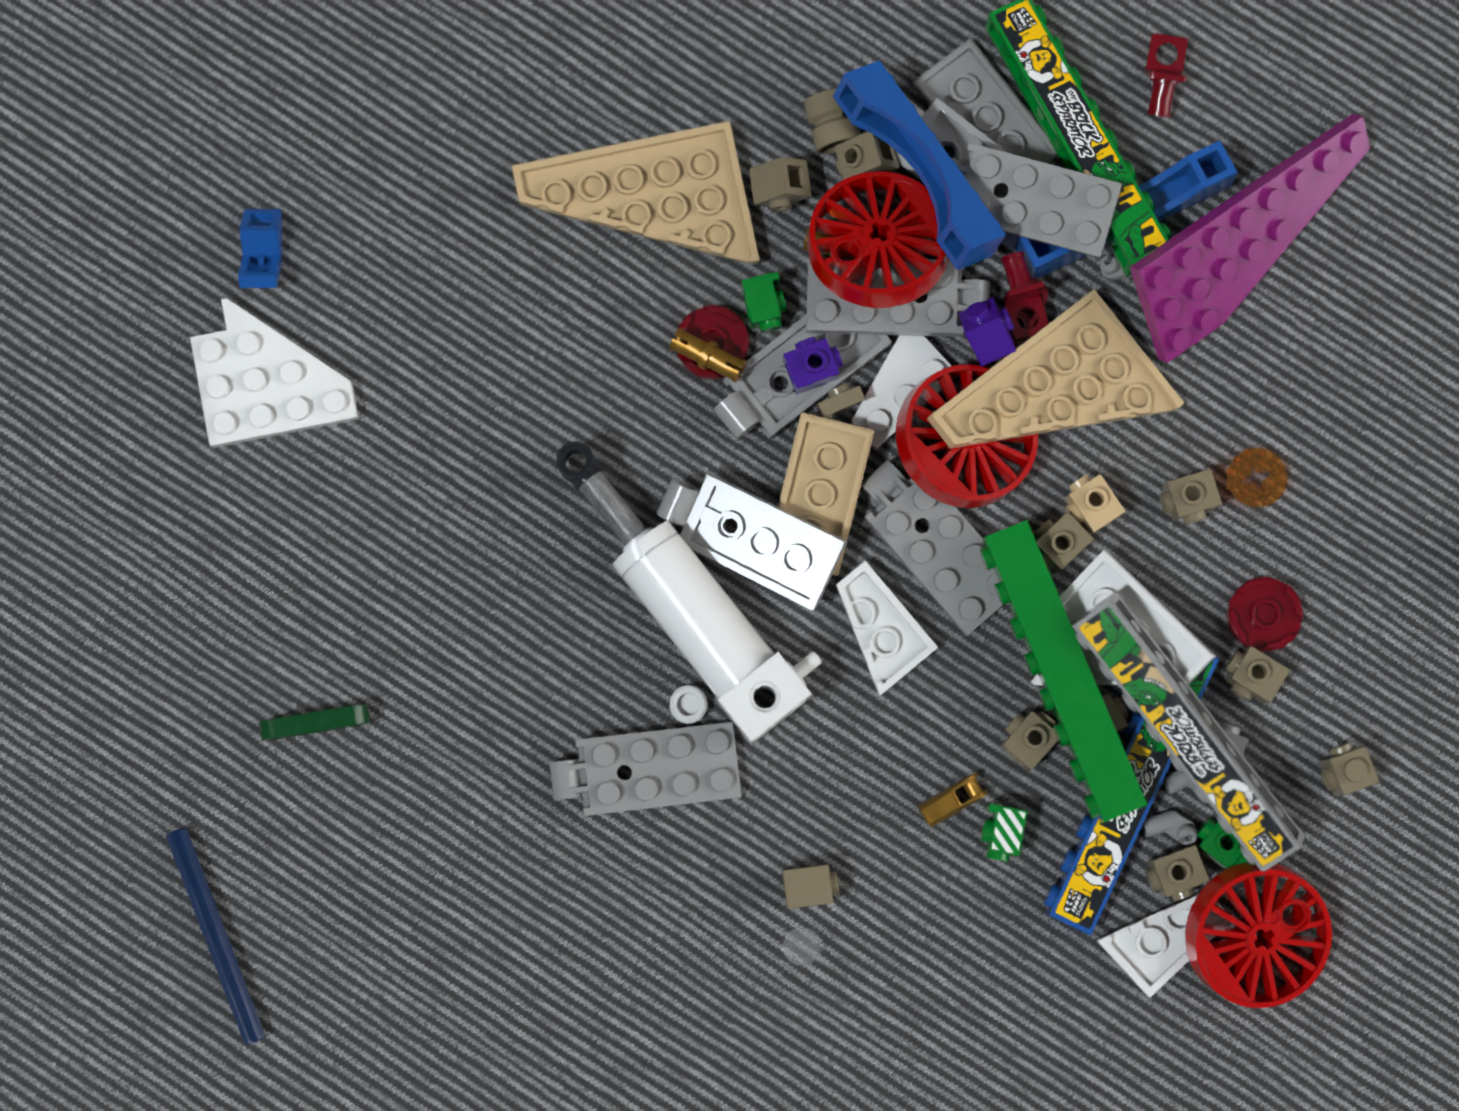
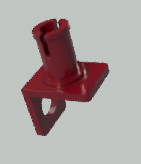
[1144,33,1188,118]
[1001,251,1049,341]

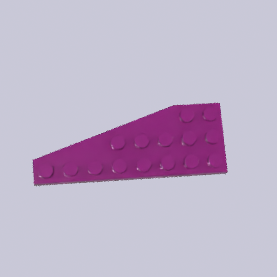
[1130,113,1371,363]

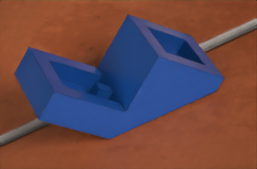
[238,209,282,288]

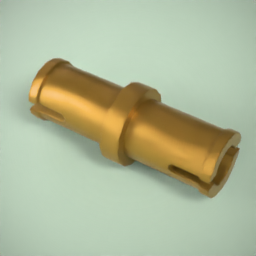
[669,328,747,383]

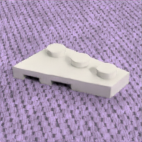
[851,335,956,450]
[836,561,938,696]
[1096,893,1230,998]

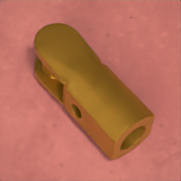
[918,772,989,828]

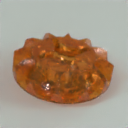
[1226,448,1287,508]

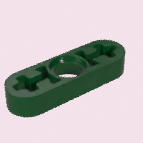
[259,704,371,741]

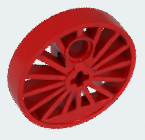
[807,171,949,308]
[896,364,1038,508]
[1185,862,1332,1008]

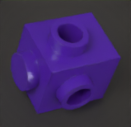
[958,297,1016,366]
[783,337,843,395]

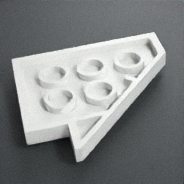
[190,298,359,448]
[1031,550,1216,685]

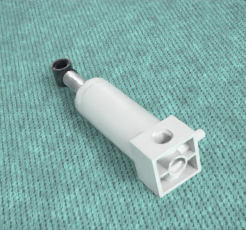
[556,441,822,745]

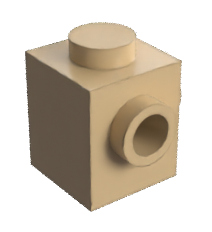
[1064,474,1126,535]

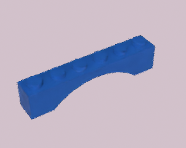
[833,60,1006,270]
[1015,140,1237,279]

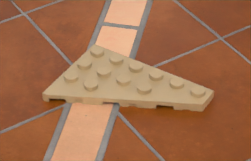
[512,121,760,265]
[927,289,1184,449]

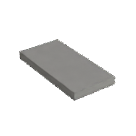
[912,38,1058,164]

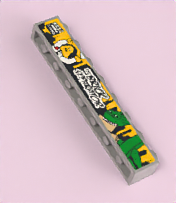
[1073,591,1305,872]

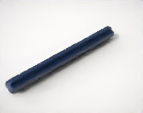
[166,828,265,1045]

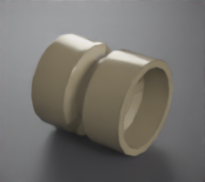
[803,89,861,154]

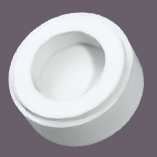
[670,686,707,724]

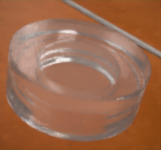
[782,927,821,966]

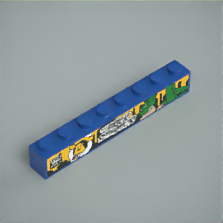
[1043,657,1219,935]

